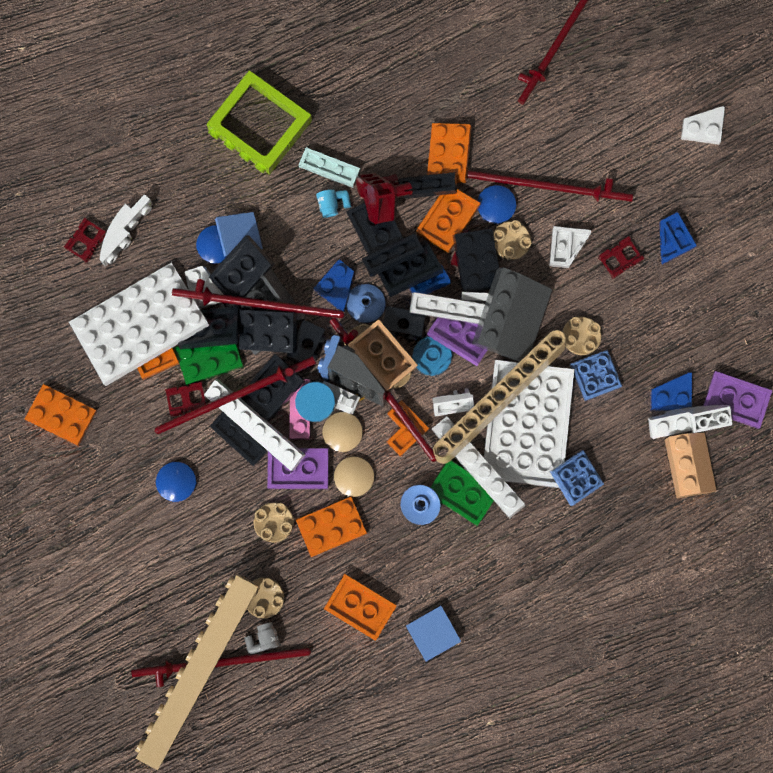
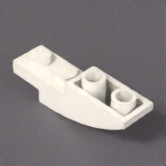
[100,194,153,266]
[648,405,732,439]

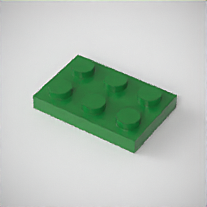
[174,344,243,386]
[430,461,494,526]

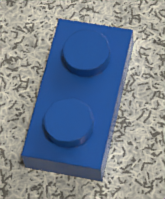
[409,265,451,294]

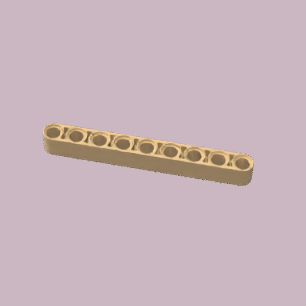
[433,330,566,464]

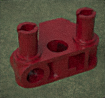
[356,173,412,224]

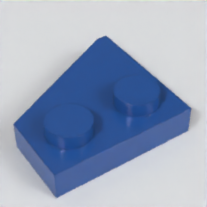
[659,212,697,265]
[313,260,355,312]
[650,373,692,411]

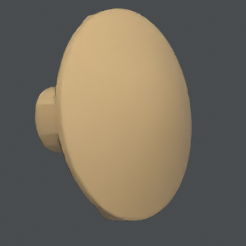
[493,220,531,260]
[563,317,601,355]
[323,412,362,452]
[334,457,374,497]
[254,503,294,543]
[247,578,284,618]

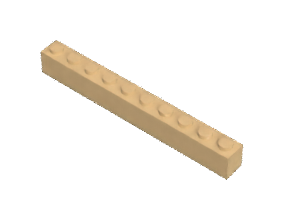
[135,574,258,770]

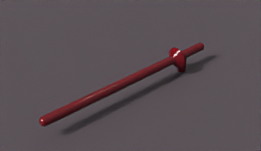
[517,0,588,105]
[467,170,633,202]
[172,279,345,318]
[329,318,437,462]
[154,356,316,434]
[131,648,311,687]

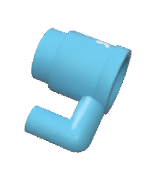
[316,190,351,218]

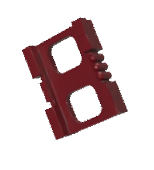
[64,218,106,263]
[598,236,645,279]
[165,382,206,417]

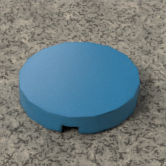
[412,337,452,376]
[295,382,335,422]

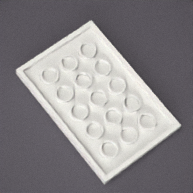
[69,262,209,387]
[484,360,574,488]

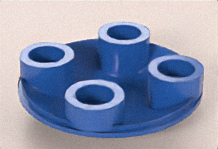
[478,185,516,223]
[196,225,227,264]
[156,462,197,502]

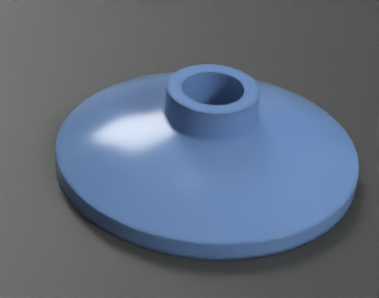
[346,284,385,323]
[401,485,441,525]

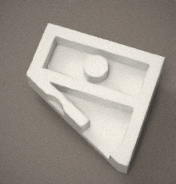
[681,106,725,145]
[549,226,591,268]
[185,266,224,309]

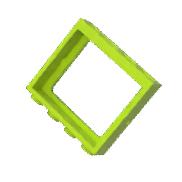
[207,70,312,175]

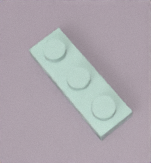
[299,148,360,188]

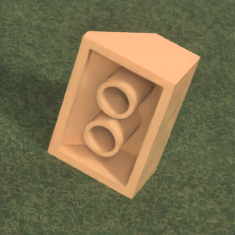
[348,319,418,391]
[665,433,717,498]

